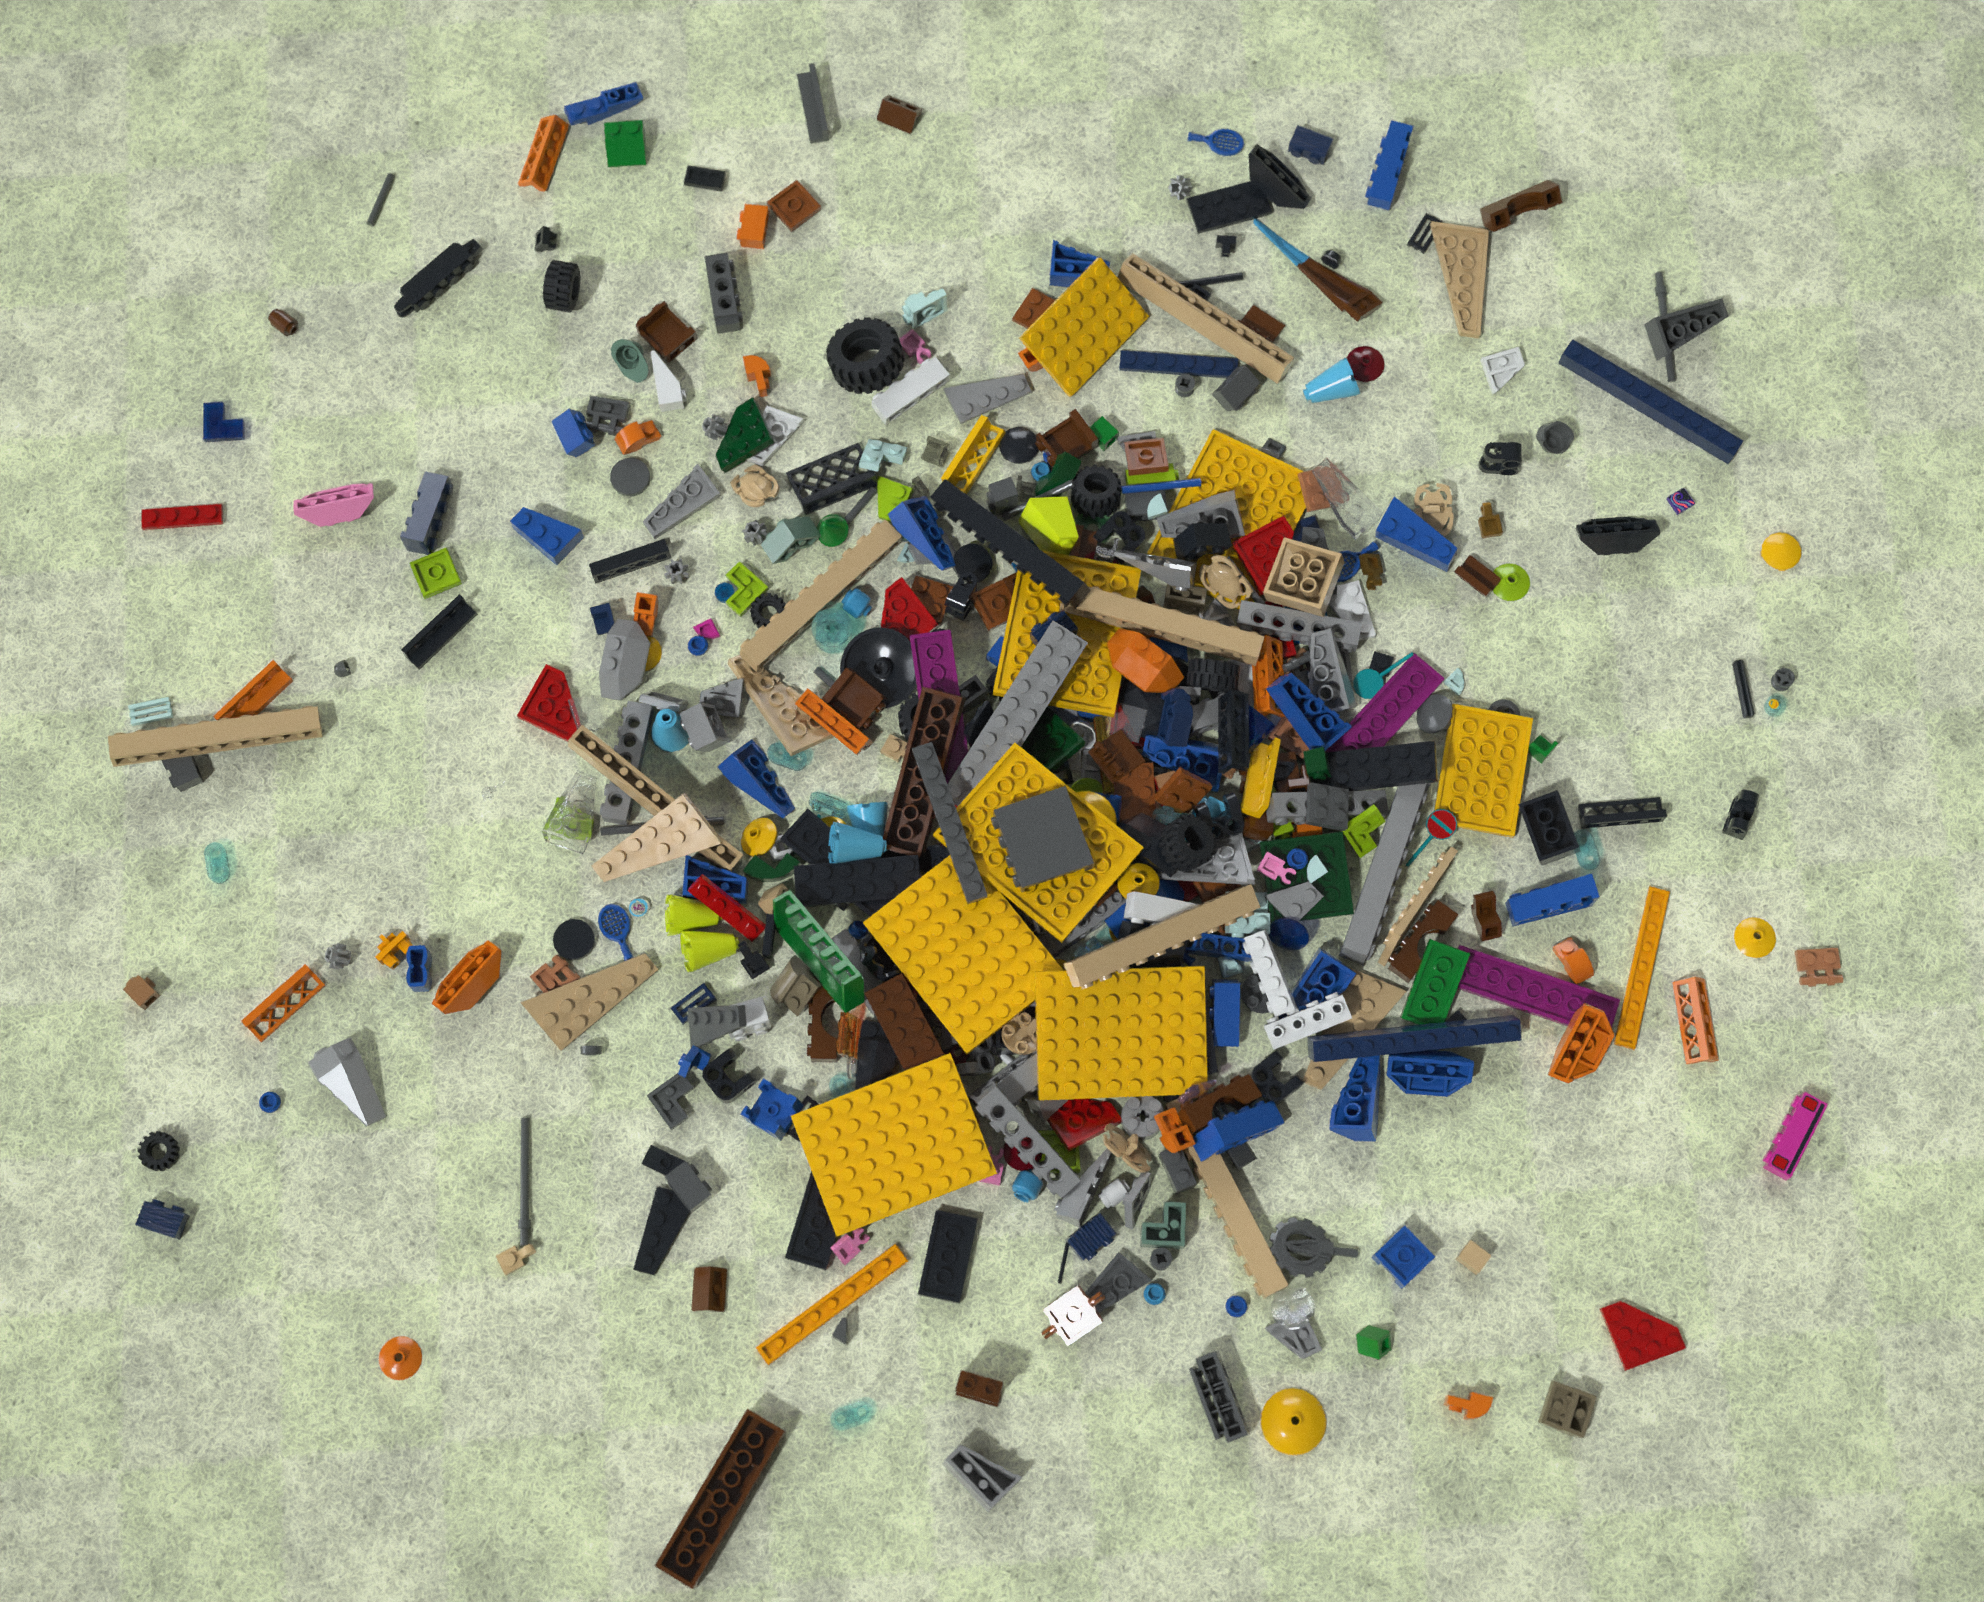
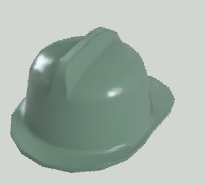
[611,339,649,383]

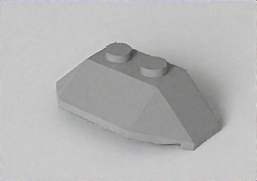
[599,619,650,701]

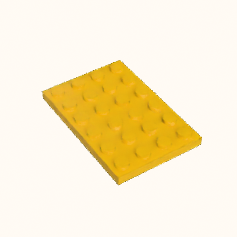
[1019,257,1149,397]
[1434,703,1533,838]

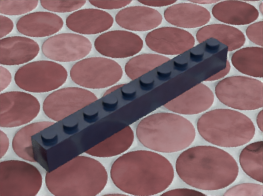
[1558,339,1743,464]
[1307,1015,1522,1062]

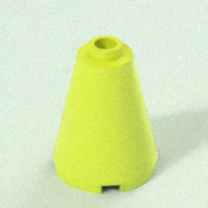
[665,894,722,936]
[680,931,739,973]

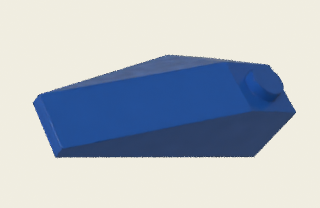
[887,496,956,571]
[1142,734,1222,792]
[718,739,795,818]
[1278,947,1356,1019]
[1329,1055,1381,1142]

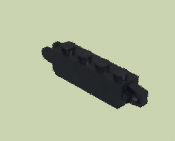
[394,239,482,318]

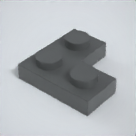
[646,1073,694,1131]

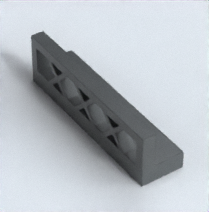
[797,63,829,144]

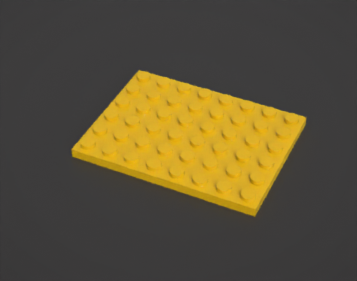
[1147,429,1306,610]
[993,550,1141,717]
[933,743,1144,943]
[863,855,1063,1054]
[1035,966,1208,1100]
[791,1053,997,1237]

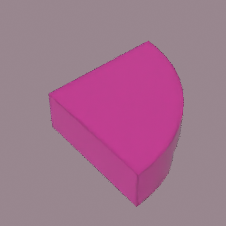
[693,618,720,639]

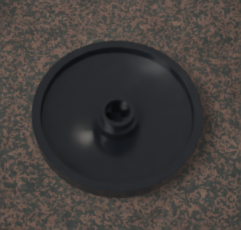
[840,627,917,709]

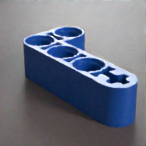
[1185,933,1253,962]

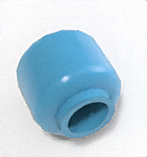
[841,588,872,618]
[1012,1169,1043,1202]

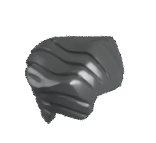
[1536,421,1574,454]

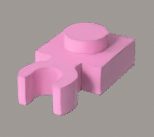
[899,329,931,364]
[1256,852,1296,885]
[979,1146,1004,1186]
[831,1228,870,1265]

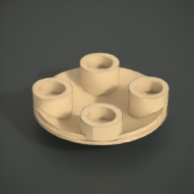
[1001,1012,1037,1055]

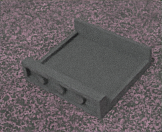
[991,786,1094,893]

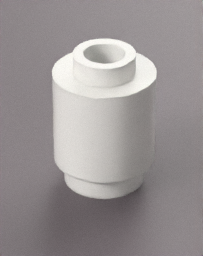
[1098,1178,1131,1209]

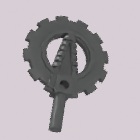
[1269,1217,1358,1278]

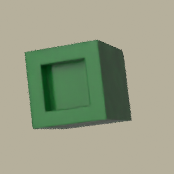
[1090,416,1119,451]
[1528,735,1558,764]
[1356,1325,1392,1360]

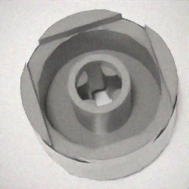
[1121,1096,1164,1141]

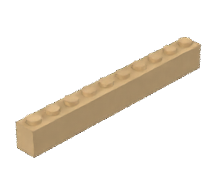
[1117,253,1294,384]
[740,519,902,672]
[1060,587,1264,666]
[108,706,323,767]
[568,725,743,872]
[1064,884,1261,989]
[1165,1095,1288,1299]

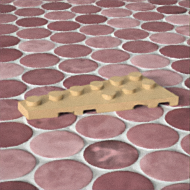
[1430,221,1489,339]
[727,655,834,756]
[592,793,724,882]
[1378,847,1458,967]
[520,953,659,1051]
[1303,968,1407,1090]

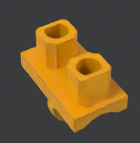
[375,931,413,970]

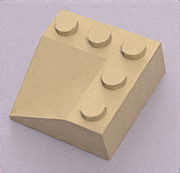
[1263,537,1344,617]

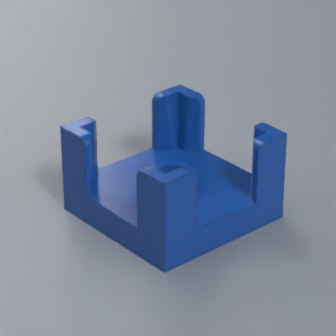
[740,1078,804,1141]
[1371,1225,1435,1289]

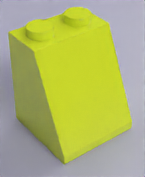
[1018,497,1079,555]

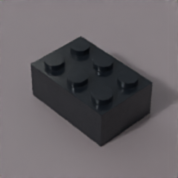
[1518,790,1581,866]
[1118,920,1187,968]

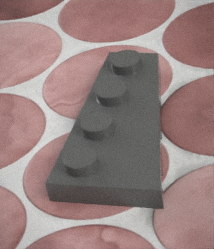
[687,1005,746,1048]

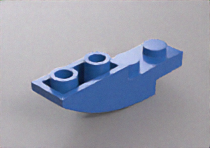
[564,82,643,126]

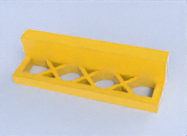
[941,415,1006,495]
[1241,737,1281,818]

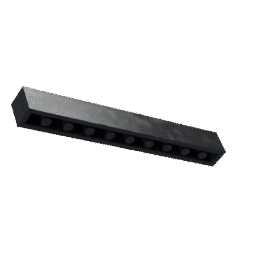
[930,479,1091,609]

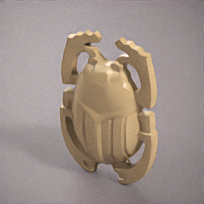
[730,465,780,507]
[1414,483,1453,537]
[1199,555,1253,609]
[1103,1123,1152,1173]

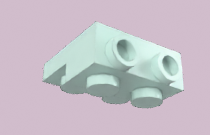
[902,288,947,329]
[1225,891,1270,938]

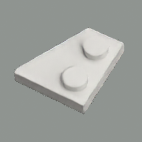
[1480,347,1525,395]

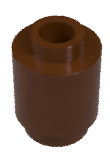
[268,308,298,336]

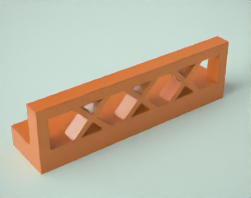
[518,115,569,192]
[1252,635,1285,718]
[213,660,293,720]
[795,688,873,756]
[241,964,326,1043]
[1672,977,1719,1064]

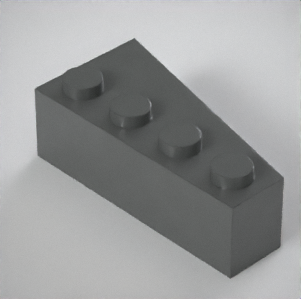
[1644,298,1729,361]

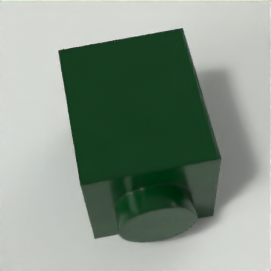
[1303,747,1331,782]

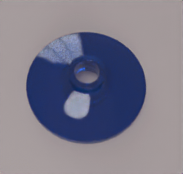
[1268,918,1309,950]

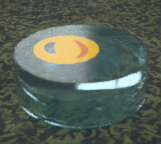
[1764,696,1786,717]

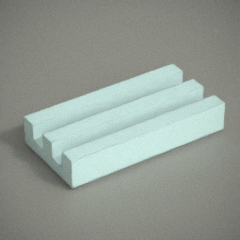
[128,697,173,726]

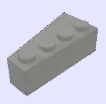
[831,929,883,1018]

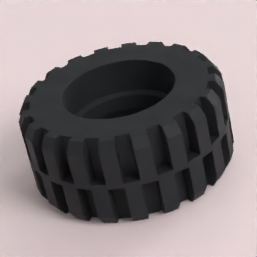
[826,317,905,394]

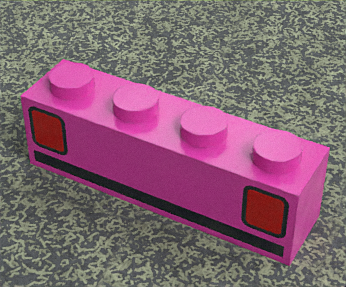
[1763,1092,1828,1180]

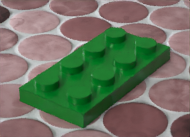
[1400,939,1470,1025]

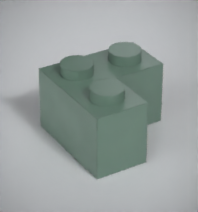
[761,516,821,564]
[1140,1202,1186,1249]

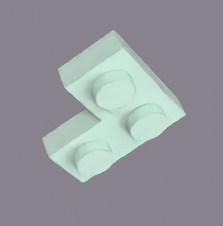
[859,439,907,472]

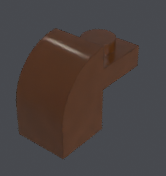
[1471,891,1502,941]

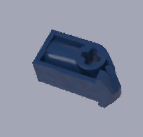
[1157,688,1193,747]

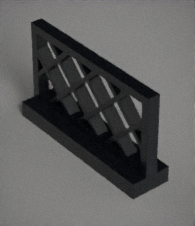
[786,443,877,515]

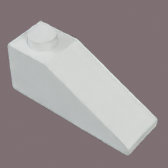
[651,351,687,412]

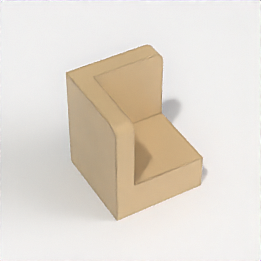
[758,883,789,914]
[1455,1240,1491,1275]

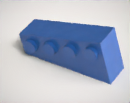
[1365,120,1413,211]
[1375,496,1457,572]
[1266,673,1352,751]
[1505,873,1600,927]
[1193,1100,1285,1162]

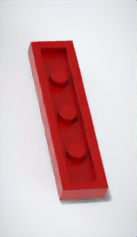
[141,504,223,530]
[688,874,766,942]

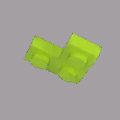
[725,561,769,617]
[1342,804,1386,858]

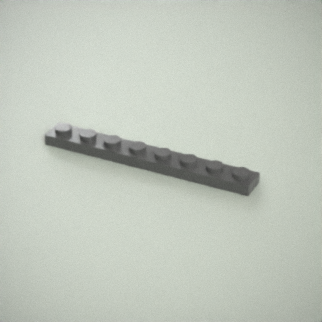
[912,742,988,905]

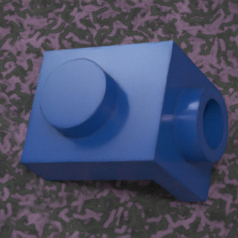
[678,1045,712,1078]

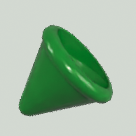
[817,514,849,547]

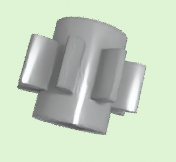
[1168,175,1193,200]
[702,414,727,440]
[742,520,768,546]
[664,559,689,584]
[325,943,351,970]

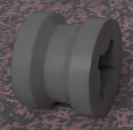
[1175,374,1195,398]
[1771,668,1795,691]
[1150,1247,1172,1271]

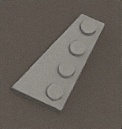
[944,374,1032,425]
[643,463,721,539]

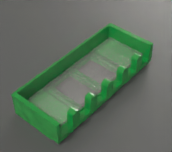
[772,890,865,1014]

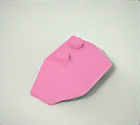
[293,484,374,527]

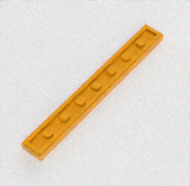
[1614,886,1670,1050]
[756,1244,908,1366]

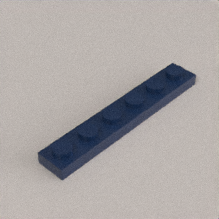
[1119,350,1238,378]

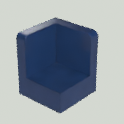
[590,603,615,635]

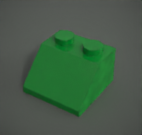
[604,120,646,168]

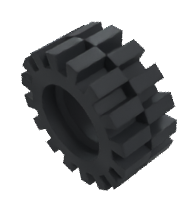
[750,593,786,628]
[137,1131,180,1171]

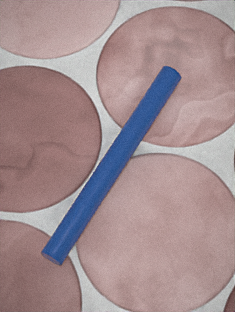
[1121,478,1201,494]

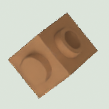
[123,975,161,1010]

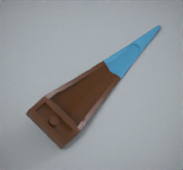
[1253,219,1383,322]

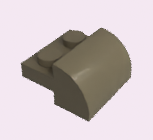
[1163,584,1207,619]
[770,955,821,1017]
[1538,1381,1597,1438]

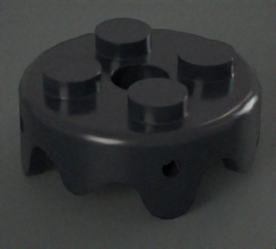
[859,932,902,981]

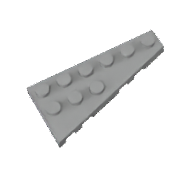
[1130,833,1255,885]

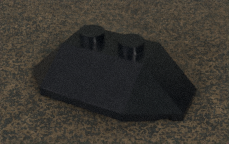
[1248,144,1312,209]
[1576,516,1660,555]
[1118,678,1165,739]
[1117,813,1178,878]

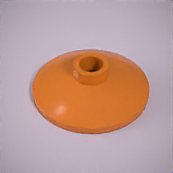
[379,1336,422,1380]

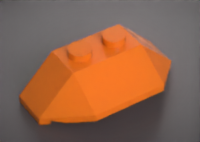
[1107,628,1184,693]
[432,940,502,1014]
[1548,1003,1615,1083]

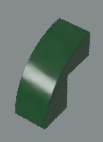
[1033,452,1082,497]
[743,853,802,882]

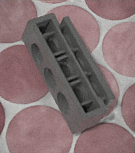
[704,252,743,334]
[1189,1351,1250,1443]

